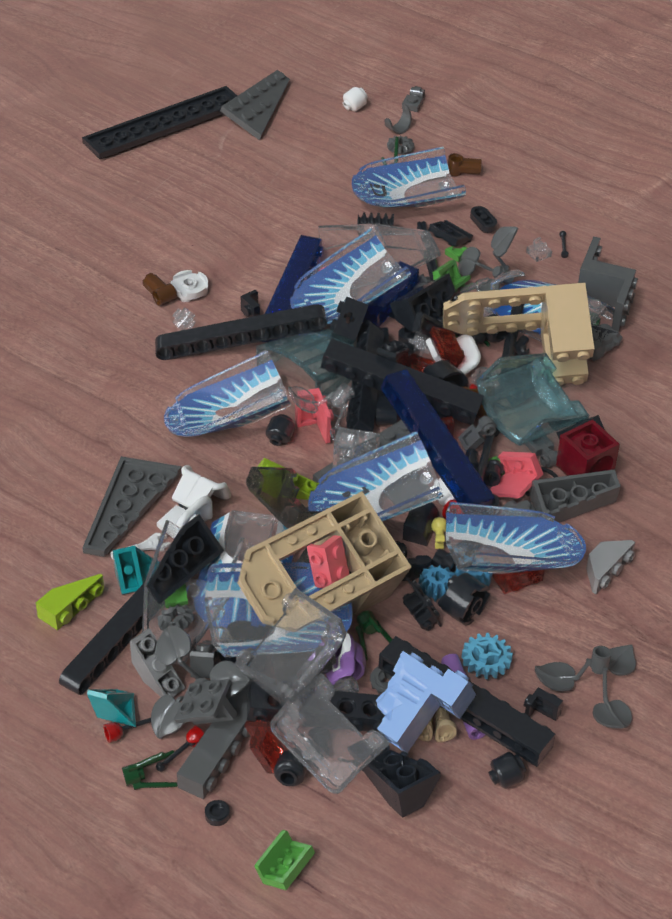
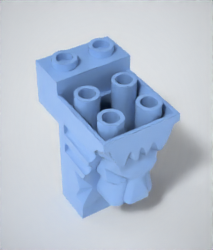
[376,651,476,753]

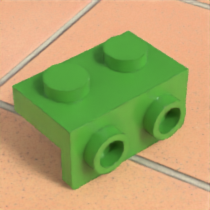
[432,260,471,292]
[254,830,315,890]

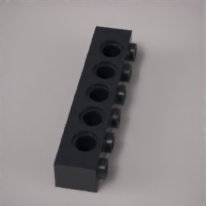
[247,682,384,734]

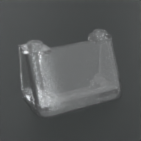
[235,588,346,709]
[270,673,390,794]

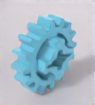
[461,633,513,679]

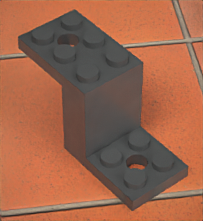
[578,236,638,332]

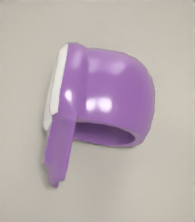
[317,632,366,685]

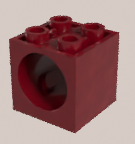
[556,420,620,476]

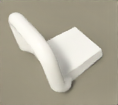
[425,334,481,375]
[172,465,231,508]
[157,496,213,540]

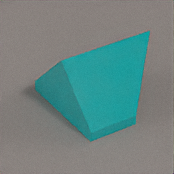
[113,545,158,594]
[87,689,136,727]

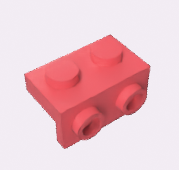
[307,535,349,589]

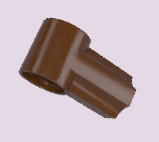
[447,153,482,177]
[142,273,177,306]

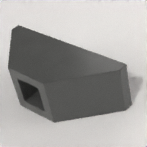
[190,640,221,678]

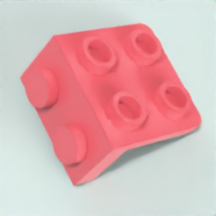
[295,388,334,444]
[488,451,543,499]

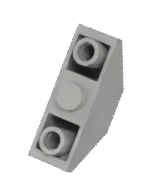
[586,540,635,594]
[130,628,185,697]

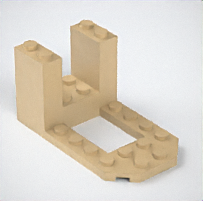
[443,283,594,386]
[237,491,412,633]

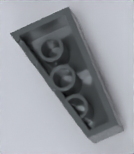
[529,470,621,523]

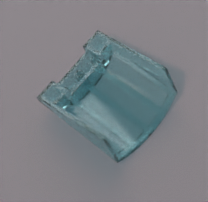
[256,328,353,400]
[476,353,589,446]

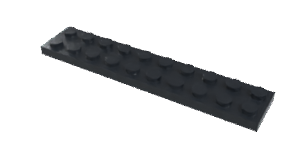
[82,86,238,159]

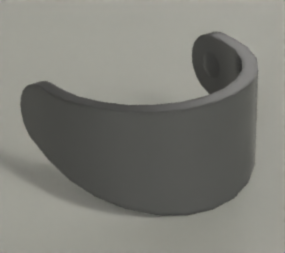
[384,105,412,134]

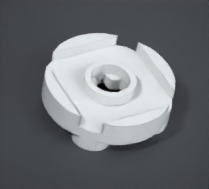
[171,270,208,302]

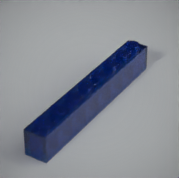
[262,235,324,345]
[381,369,495,514]

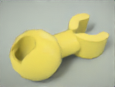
[431,517,446,549]

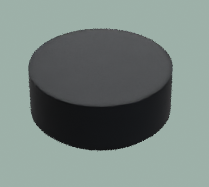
[205,800,230,826]

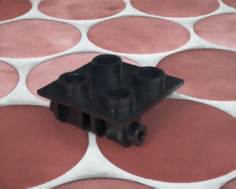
[403,575,442,631]

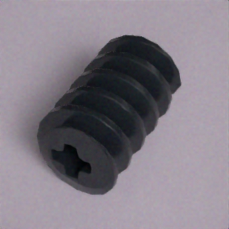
[357,212,394,237]

